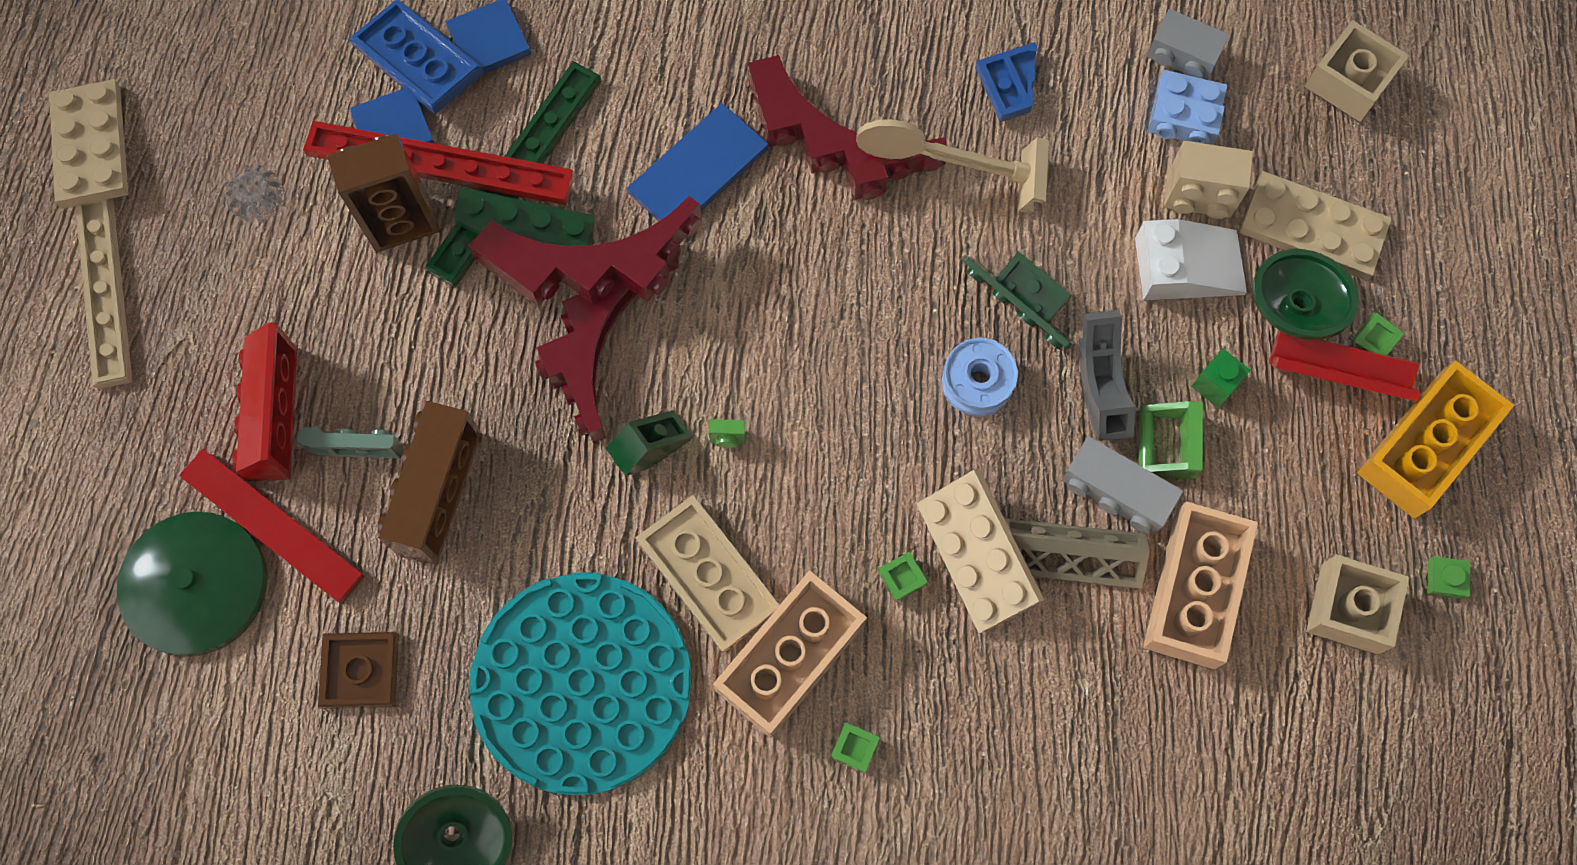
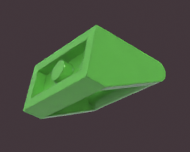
[1139,401,1203,480]

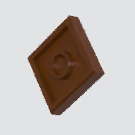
[318,632,399,709]

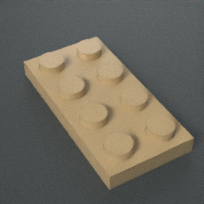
[49,79,128,209]
[1239,171,1392,281]
[917,470,1045,633]
[635,495,779,654]

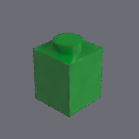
[1191,348,1251,408]

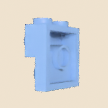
[1147,69,1227,145]

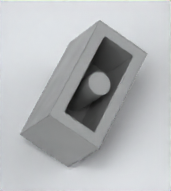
[1146,9,1230,80]

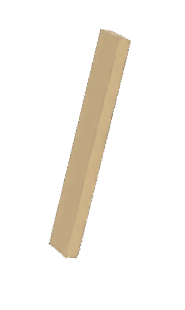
[75,198,133,389]

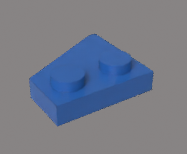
[975,42,1037,122]

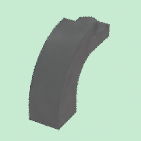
[1079,310,1135,441]

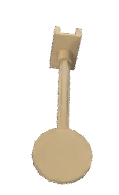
[856,119,1049,214]

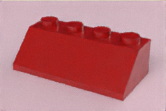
[232,322,297,482]

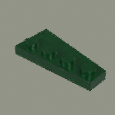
[453,187,595,246]

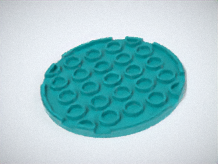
[469,572,692,796]

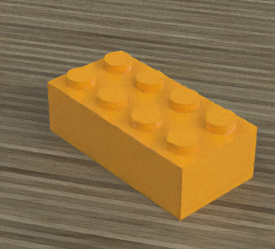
[1357,360,1515,519]

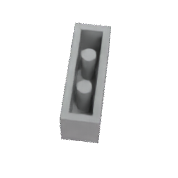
[1062,436,1183,535]

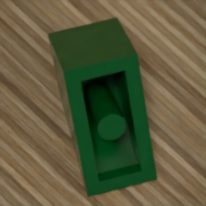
[606,410,693,476]

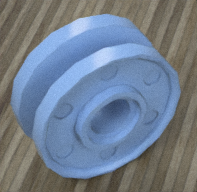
[941,337,1018,417]

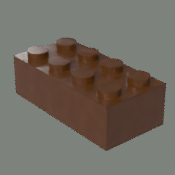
[327,133,441,253]
[377,401,482,565]

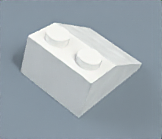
[1135,219,1247,300]

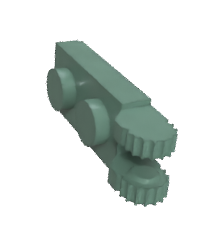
[296,426,404,459]

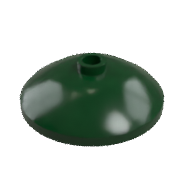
[1253,249,1359,340]
[393,784,512,865]

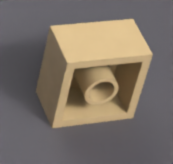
[1304,20,1410,122]
[1164,140,1253,219]
[1306,554,1409,654]

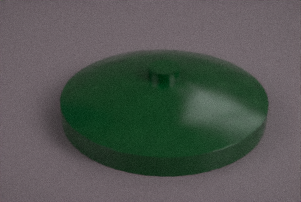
[117,512,267,657]

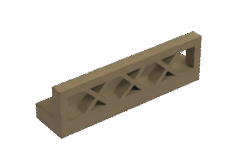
[1004,518,1150,589]

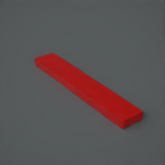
[178,449,365,604]

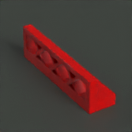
[1268,330,1421,402]

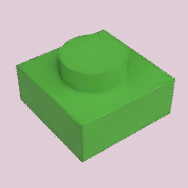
[1351,312,1405,355]
[708,419,746,448]
[877,551,928,603]
[1428,556,1470,599]
[831,722,880,774]

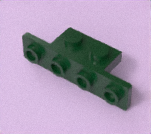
[963,251,1076,350]

